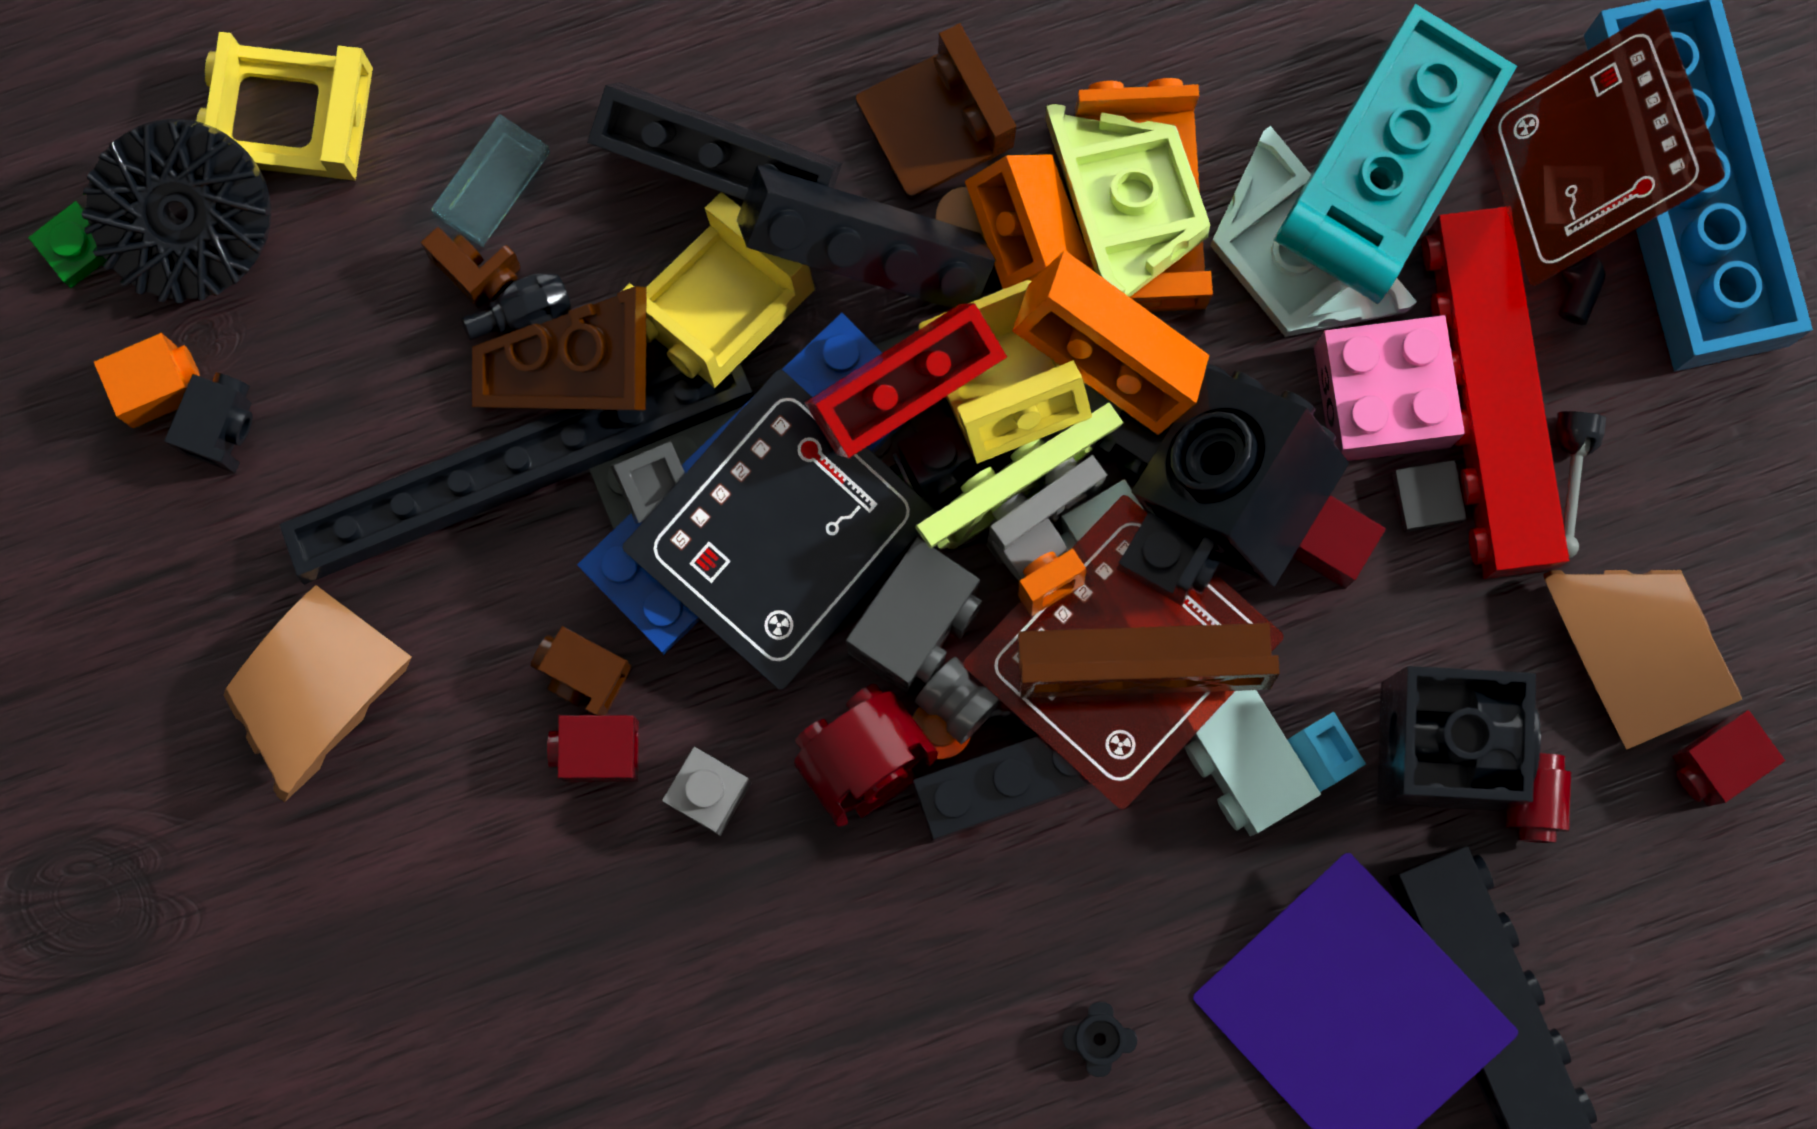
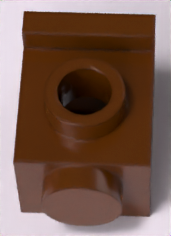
[530,626,632,715]

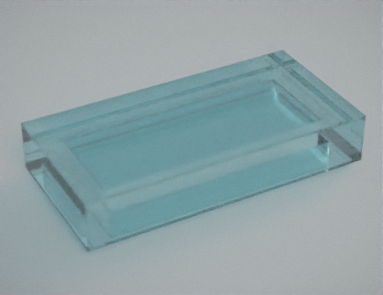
[431,114,550,247]

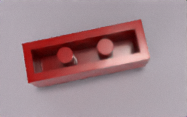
[804,303,1007,458]

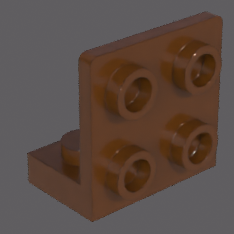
[856,23,1017,199]

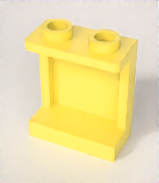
[622,192,815,388]
[918,280,1092,464]

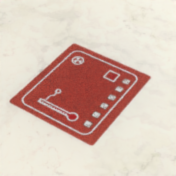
[1481,8,1725,286]
[963,495,1284,809]

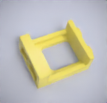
[196,32,373,181]

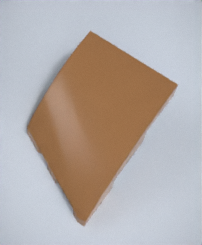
[1543,570,1742,750]
[224,585,412,802]

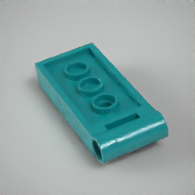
[1273,4,1517,304]

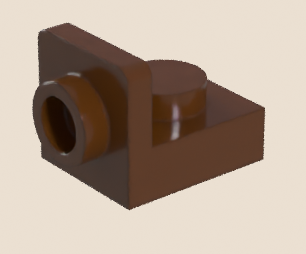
[420,226,521,308]

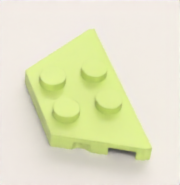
[1045,104,1210,297]
[915,403,1123,549]

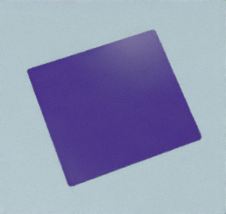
[1193,853,1518,1129]

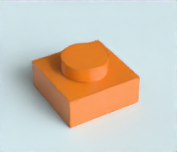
[1018,548,1086,617]

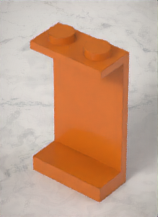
[1075,78,1213,312]

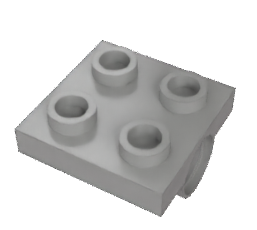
[986,455,1107,581]

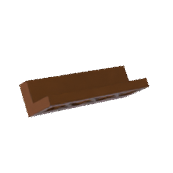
[1018,623,1280,698]

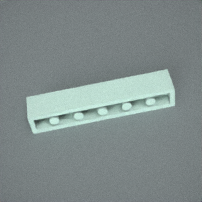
[1058,479,1321,836]

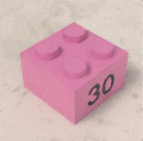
[1314,315,1465,461]

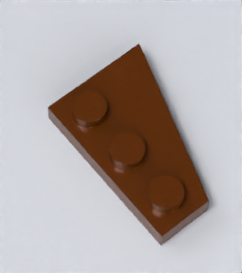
[472,286,647,410]

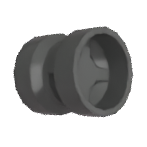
[915,657,1002,744]

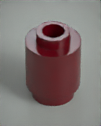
[1506,753,1571,843]

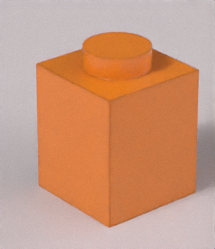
[94,333,200,428]

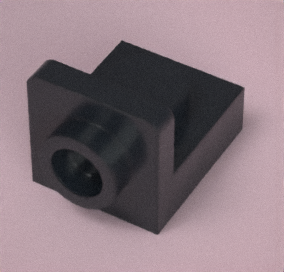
[1117,511,1220,606]

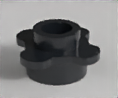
[1062,1002,1137,1077]

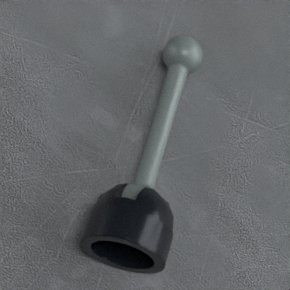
[1555,411,1607,558]

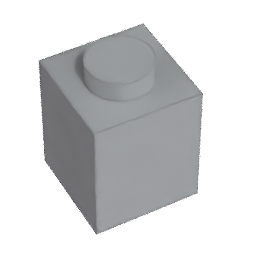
[662,747,752,836]

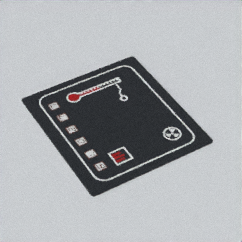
[623,370,935,689]

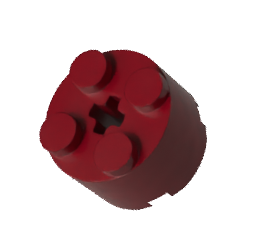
[794,684,938,826]

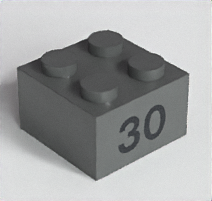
[846,537,982,696]

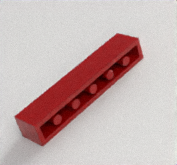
[1422,206,1570,579]

